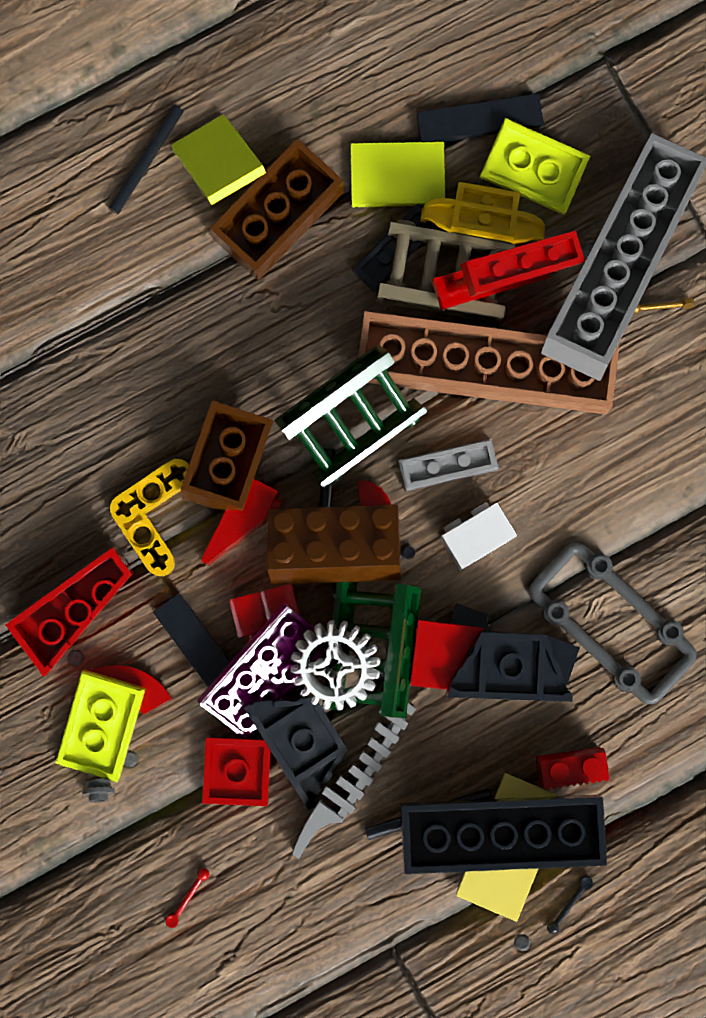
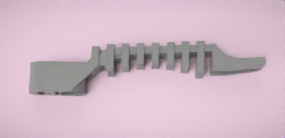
[293,629,417,859]

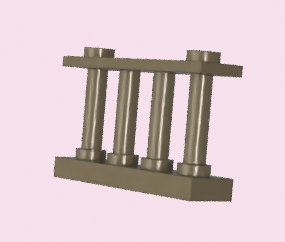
[376,220,515,325]

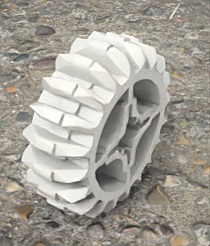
[291,620,381,710]

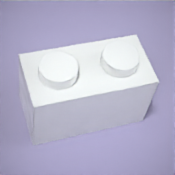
[440,502,517,571]

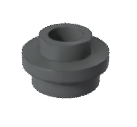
[82,779,115,803]

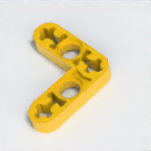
[110,459,189,576]

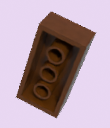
[210,138,344,281]
[267,505,401,584]

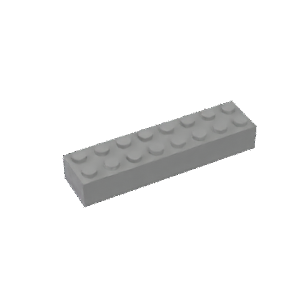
[541,133,706,381]

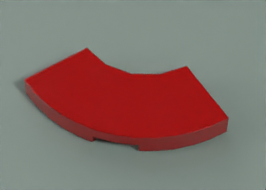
[90,665,173,715]

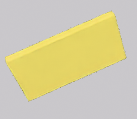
[455,773,559,922]

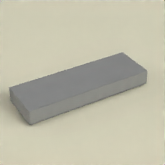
[399,439,499,492]

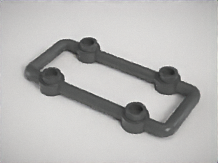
[529,542,697,705]

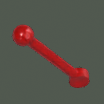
[166,868,210,928]

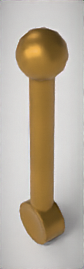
[634,298,694,314]

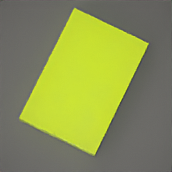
[171,114,266,205]
[479,118,590,215]
[351,142,445,207]
[56,669,146,782]

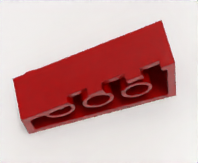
[5,546,134,677]

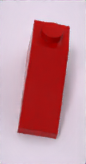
[201,479,282,566]

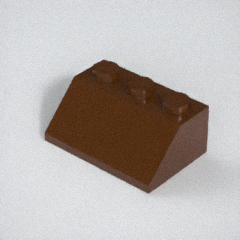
[180,400,273,511]

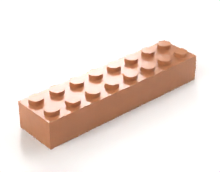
[358,311,619,414]

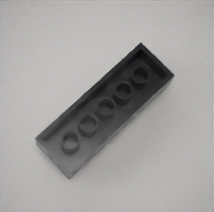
[400,795,607,874]

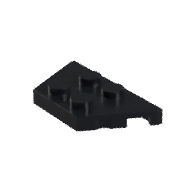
[446,631,573,702]
[242,694,348,811]

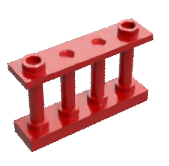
[431,230,585,310]

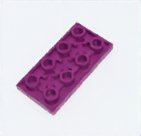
[197,603,328,739]

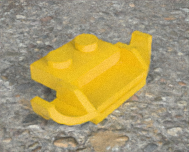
[420,182,545,244]

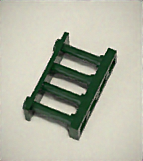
[274,344,427,488]
[322,582,421,718]

